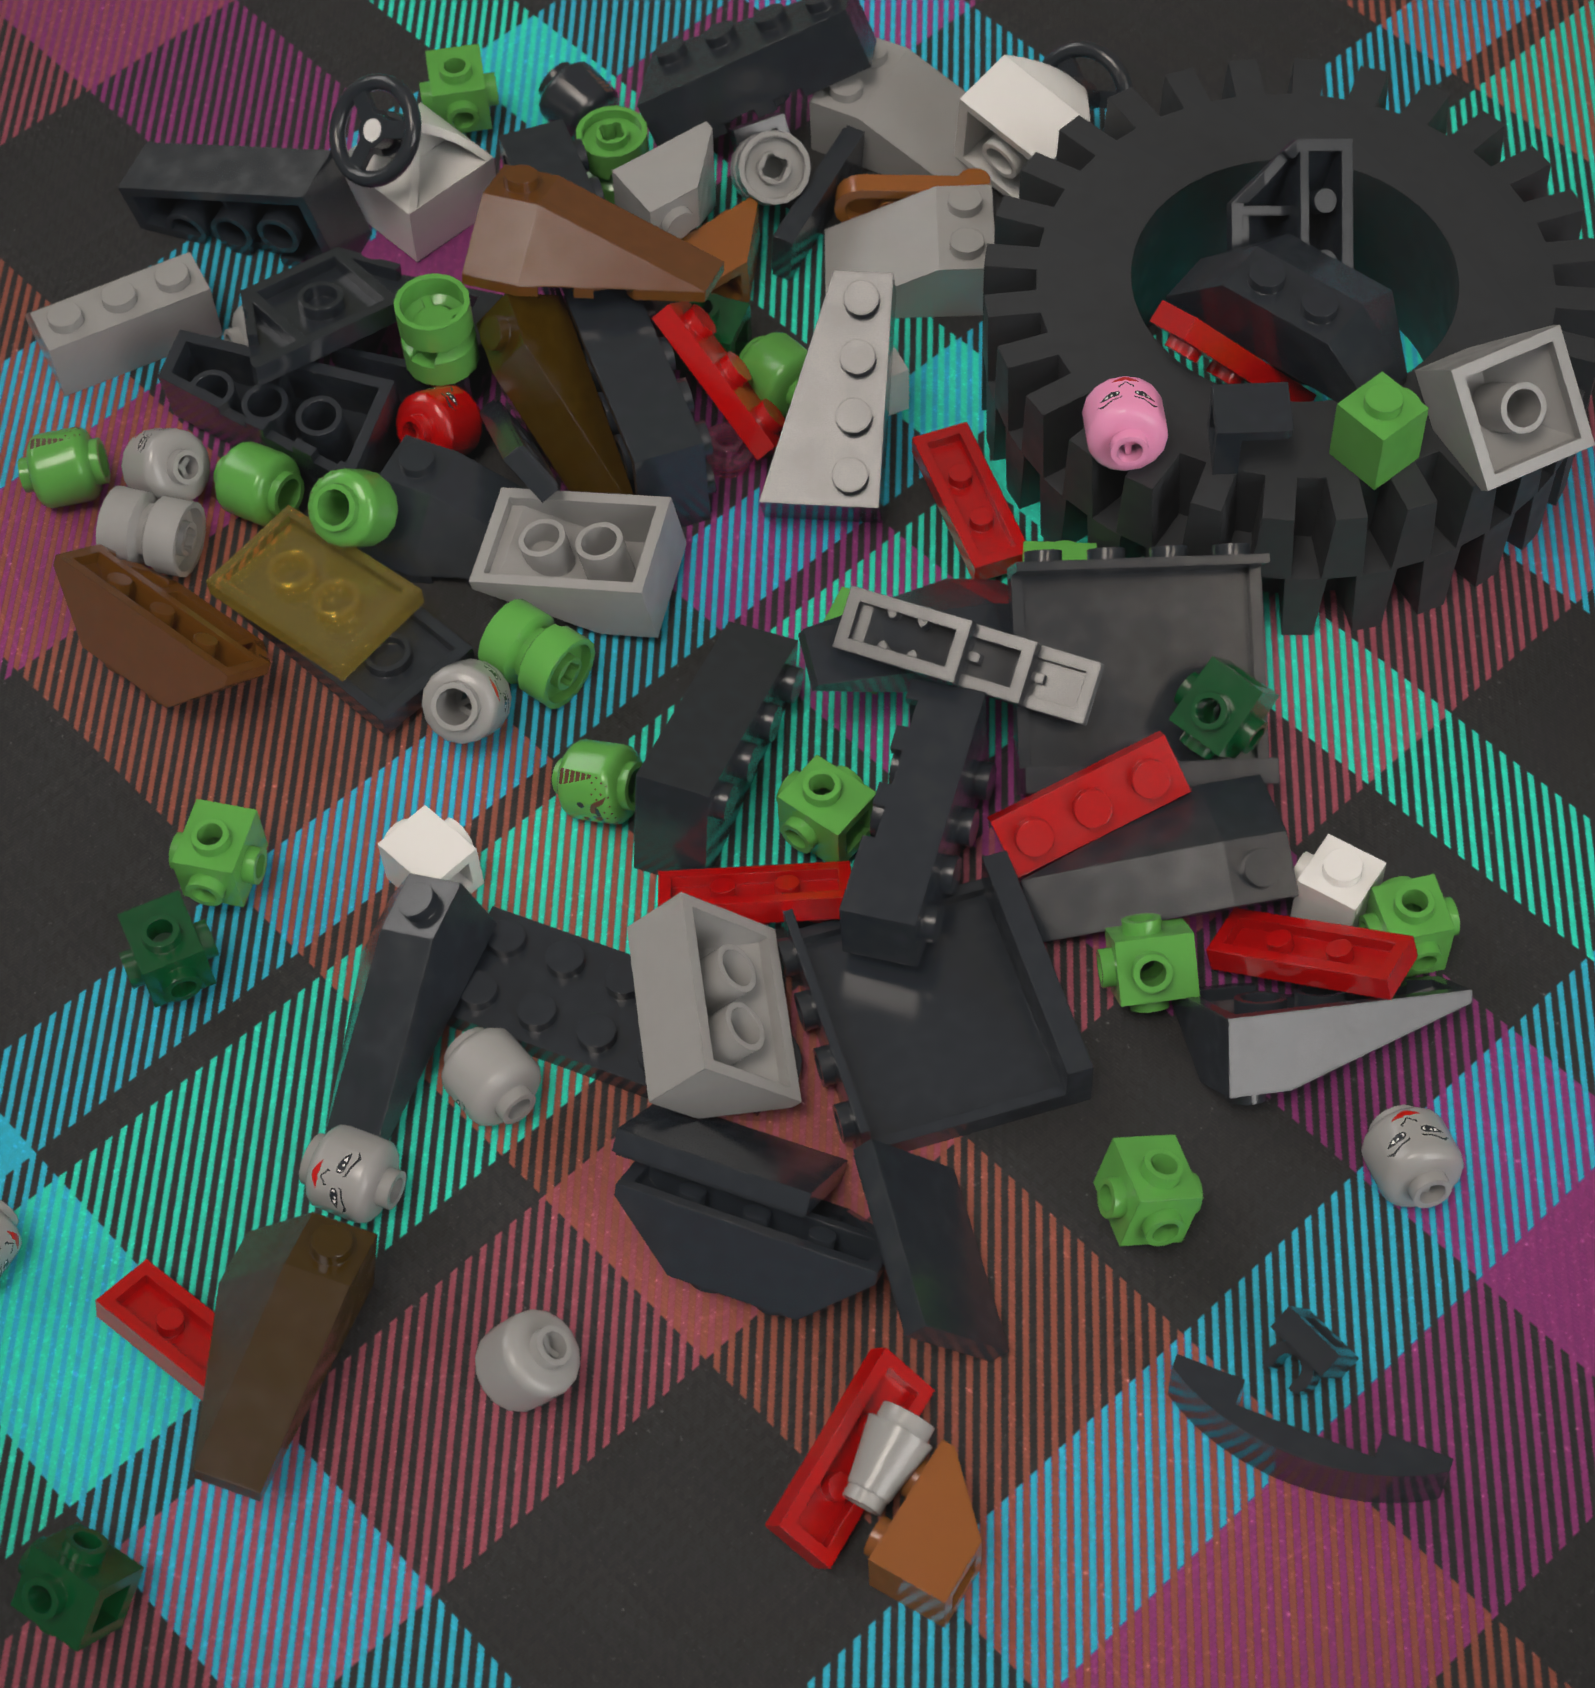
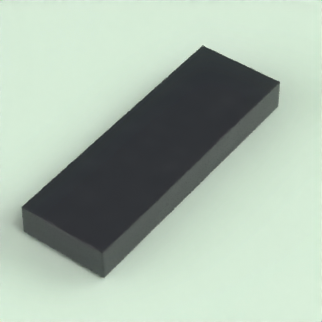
[771,125,865,281]
[480,399,558,503]

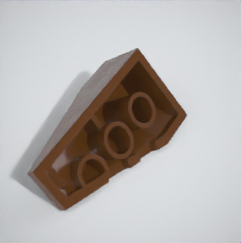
[462,164,724,302]

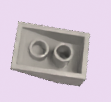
[809,37,969,176]
[825,185,994,318]
[469,487,687,638]

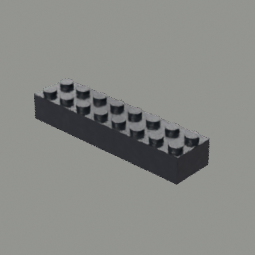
[498,119,717,528]

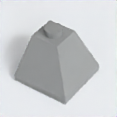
[612,121,716,239]
[1415,325,1595,491]

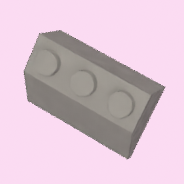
[25,252,223,396]
[627,892,802,1119]

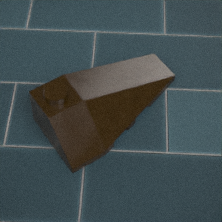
[476,294,634,495]
[193,1212,377,1501]

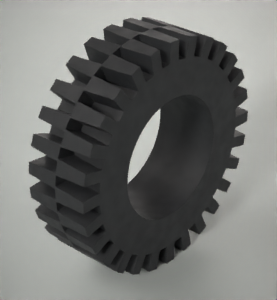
[981,58,1595,635]

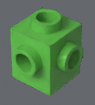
[419,44,500,133]
[776,755,876,862]
[169,799,268,907]
[1358,874,1460,977]
[1096,913,1200,1013]
[1093,1134,1203,1246]

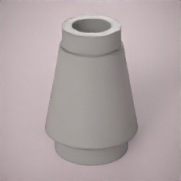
[842,1401,935,1516]

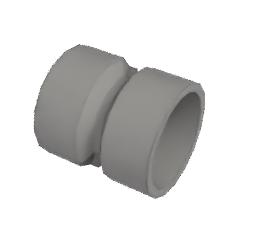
[730,130,811,206]
[96,485,206,577]

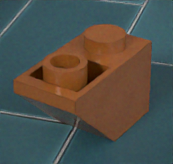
[681,197,760,302]
[864,1440,982,1628]

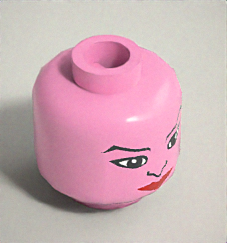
[1082,376,1168,471]

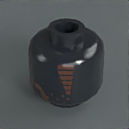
[538,62,619,140]

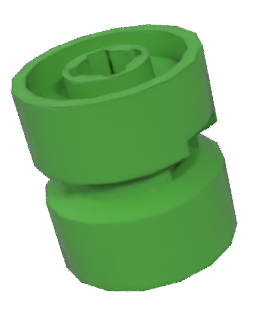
[576,106,649,204]
[394,273,480,386]
[478,599,595,709]

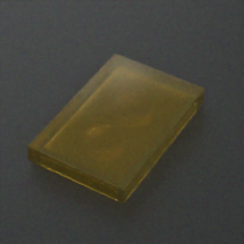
[206,505,424,681]

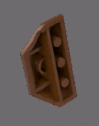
[53,544,271,708]

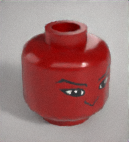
[396,385,483,456]

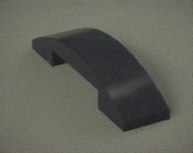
[1168,1354,1454,1503]

